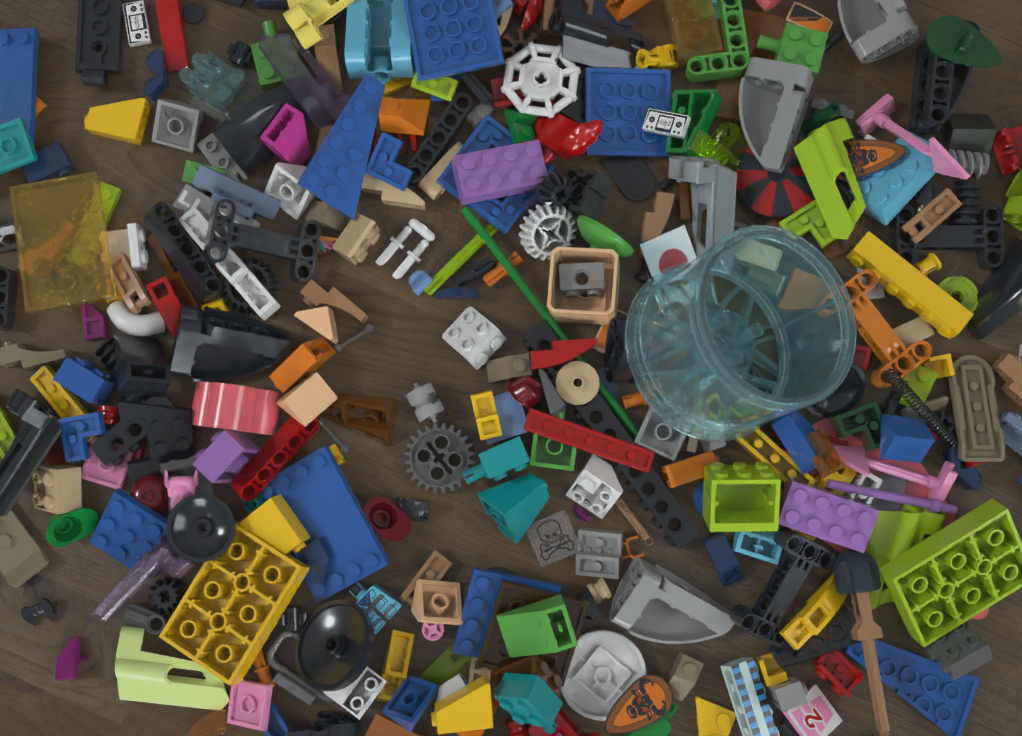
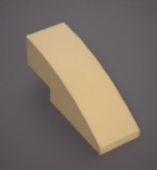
[361,172,426,210]

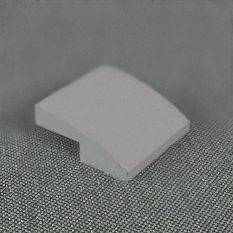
[576,527,623,579]

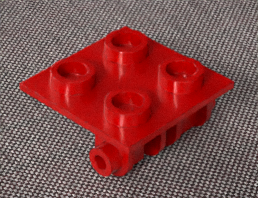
[992,126,1022,175]

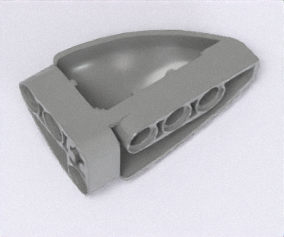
[838,0,919,63]

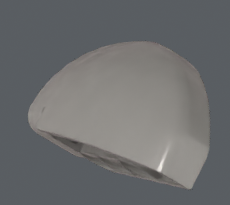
[738,57,814,173]
[609,557,734,644]

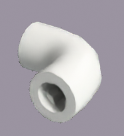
[107,300,165,337]

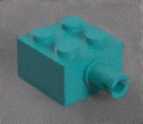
[462,436,530,484]
[493,673,563,734]

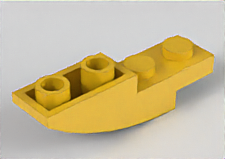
[780,573,848,650]

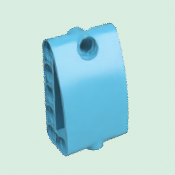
[345,0,415,84]

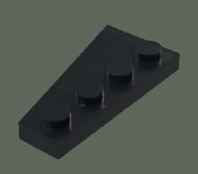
[768,603,862,669]

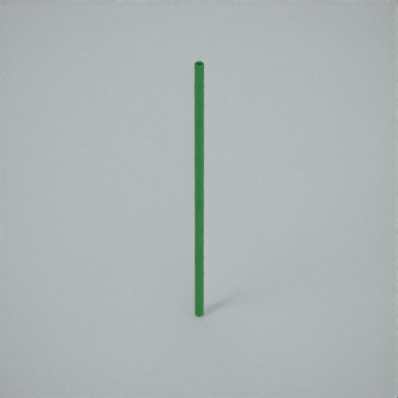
[461,206,649,450]

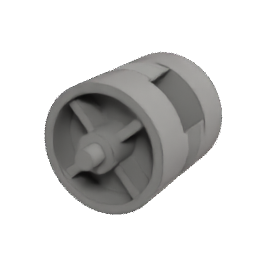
[406,382,445,423]

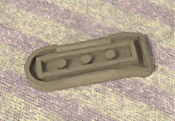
[948,355,1005,462]
[0,508,49,588]

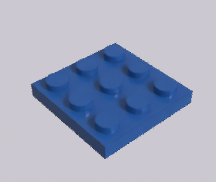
[90,488,167,577]

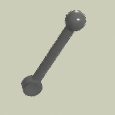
[334,324,374,352]
[317,418,350,453]

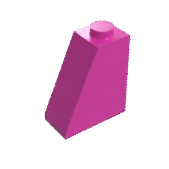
[260,103,310,166]

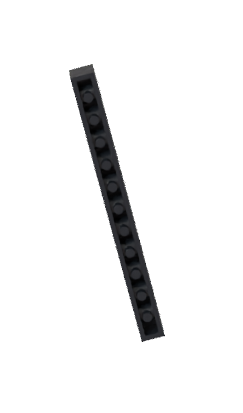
[522,320,701,549]

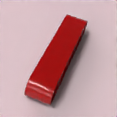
[231,416,320,501]

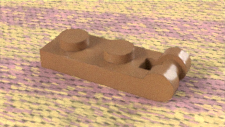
[901,188,962,244]
[105,252,153,315]
[398,549,453,609]

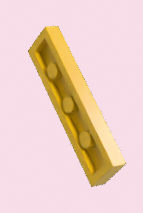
[30,364,97,444]

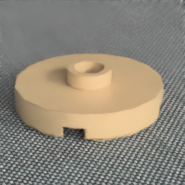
[555,361,600,405]

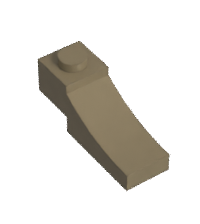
[0,341,73,370]

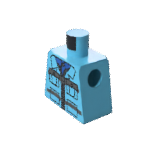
[349,582,404,634]

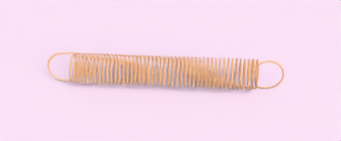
[615,497,653,545]

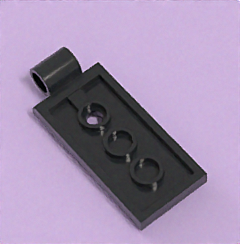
[75,0,124,86]

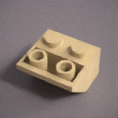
[332,212,380,266]
[32,465,82,514]

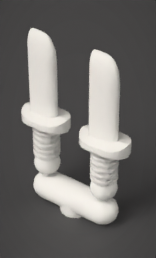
[375,219,435,279]

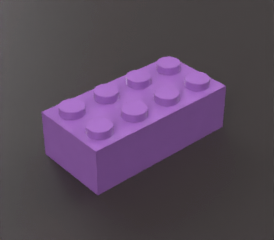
[451,140,548,205]
[192,430,261,483]
[779,476,879,553]

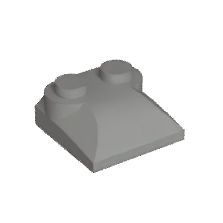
[152,98,204,153]
[634,402,692,461]

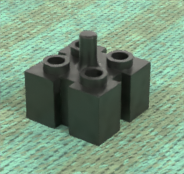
[562,165,614,221]

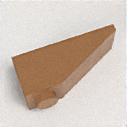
[314,24,344,97]

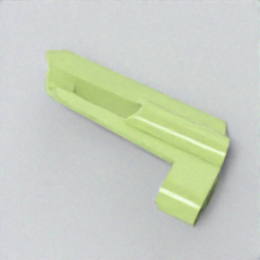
[115,626,230,711]

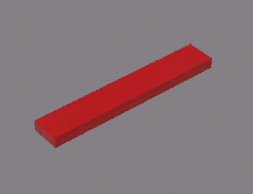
[523,408,655,473]

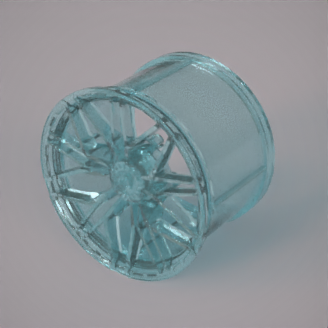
[625,225,857,442]

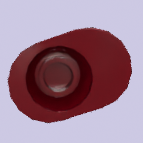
[507,375,545,412]
[363,496,411,541]

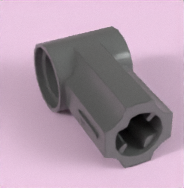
[123,602,170,635]

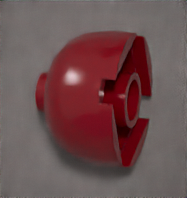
[129,473,169,515]

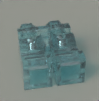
[179,52,247,113]

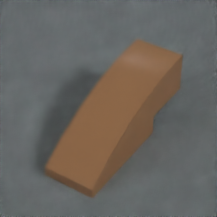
[638,192,675,258]

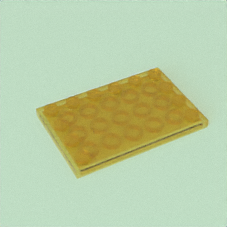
[9,171,117,314]

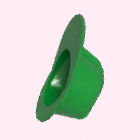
[46,508,99,547]

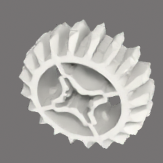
[519,205,577,261]

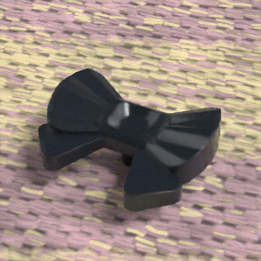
[21,597,57,626]

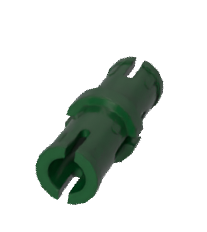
[801,102,841,134]

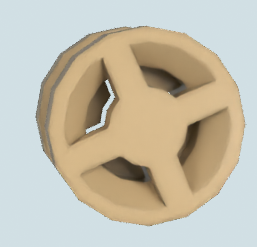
[587,578,612,605]

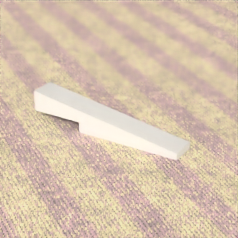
[178,206,281,321]

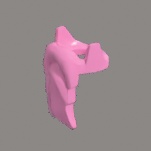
[164,469,198,508]

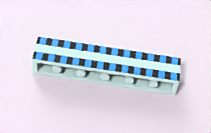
[720,657,780,736]

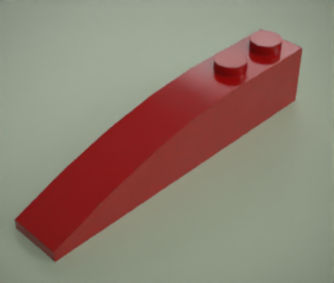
[155,0,190,73]

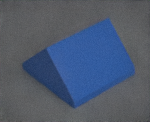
[880,414,935,463]
[382,675,440,733]

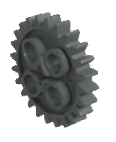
[404,423,475,494]

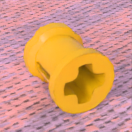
[913,252,942,276]

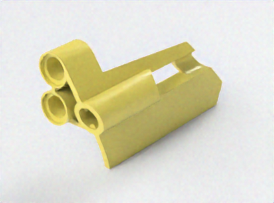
[283,0,355,50]

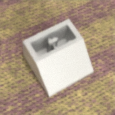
[323,666,387,720]

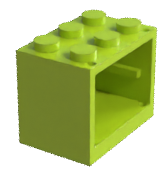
[702,462,781,532]

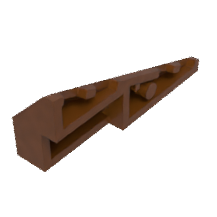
[146,232,205,314]
[285,391,397,447]

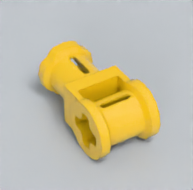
[636,44,679,70]

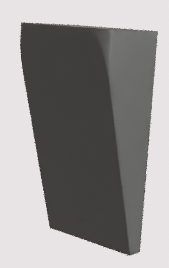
[538,369,567,416]

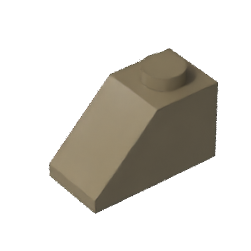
[486,353,532,383]
[666,650,704,701]

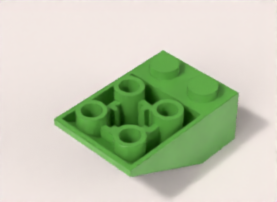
[496,594,578,658]

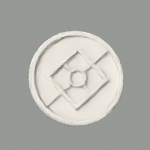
[560,629,647,721]

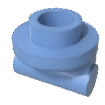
[409,270,433,296]

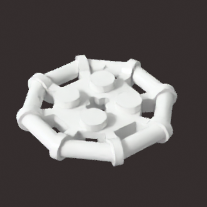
[501,42,581,119]

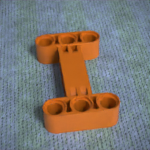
[817,269,932,388]

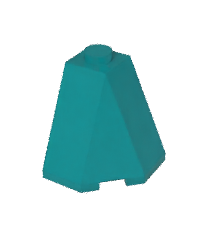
[478,473,550,544]

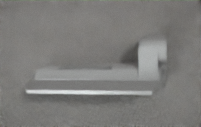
[668,156,737,274]

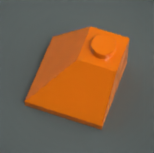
[378,96,431,136]

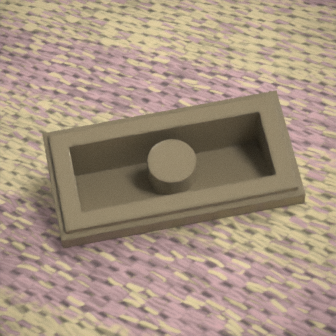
[899,396,949,419]

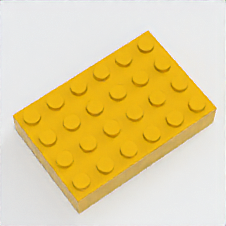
[159,521,310,686]

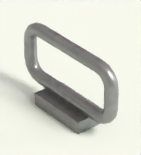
[266,630,335,705]

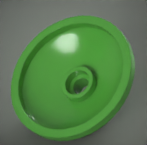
[577,215,634,258]

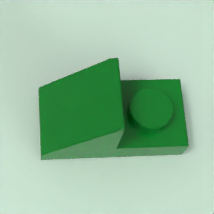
[504,109,538,144]

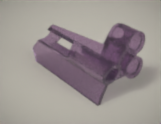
[85,535,199,624]

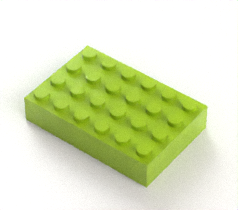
[879,499,1022,647]

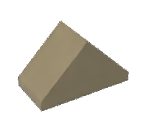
[305,201,351,232]

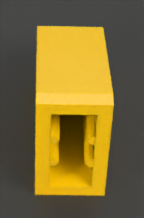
[84,98,152,145]
[239,494,311,554]
[431,675,493,735]

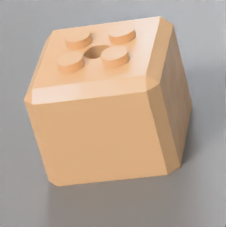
[547,247,621,325]

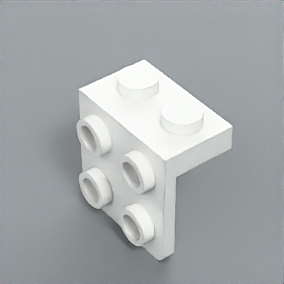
[100,223,149,275]
[442,306,507,370]

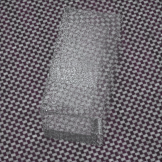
[466,102,494,129]

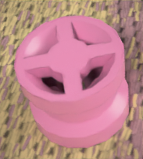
[422,623,445,641]

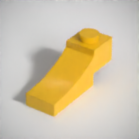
[375,630,415,703]

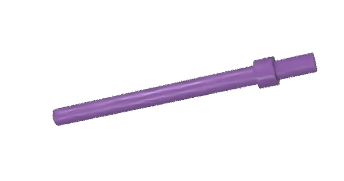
[826,479,958,514]

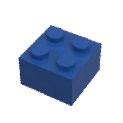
[52,356,118,405]

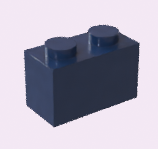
[21,142,76,189]

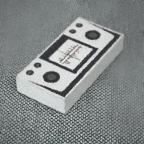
[122,0,152,47]
[642,108,691,139]

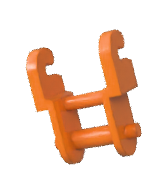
[622,535,645,562]

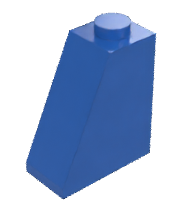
[771,403,824,475]

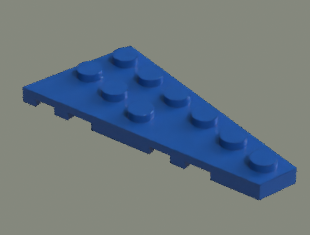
[297,73,385,220]
[844,639,980,736]

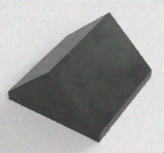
[944,114,997,155]

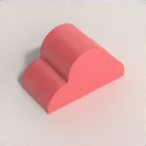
[190,381,283,436]

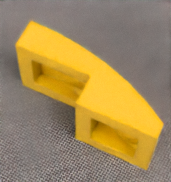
[470,390,502,440]

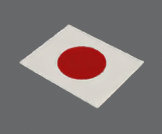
[640,225,707,305]

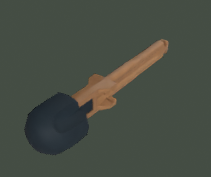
[833,549,890,736]

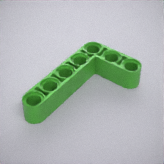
[685,0,750,82]

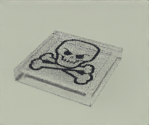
[526,509,582,567]

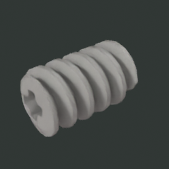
[941,149,990,180]

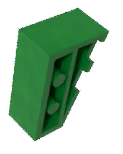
[665,89,723,157]

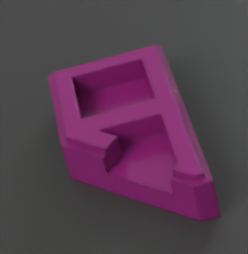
[80,300,108,341]
[55,636,82,681]

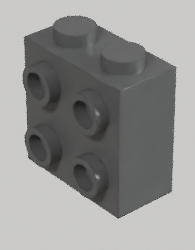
[925,621,993,681]

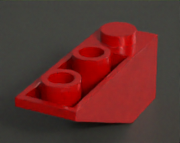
[145,276,183,338]

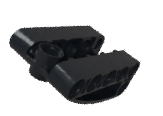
[908,20,980,139]

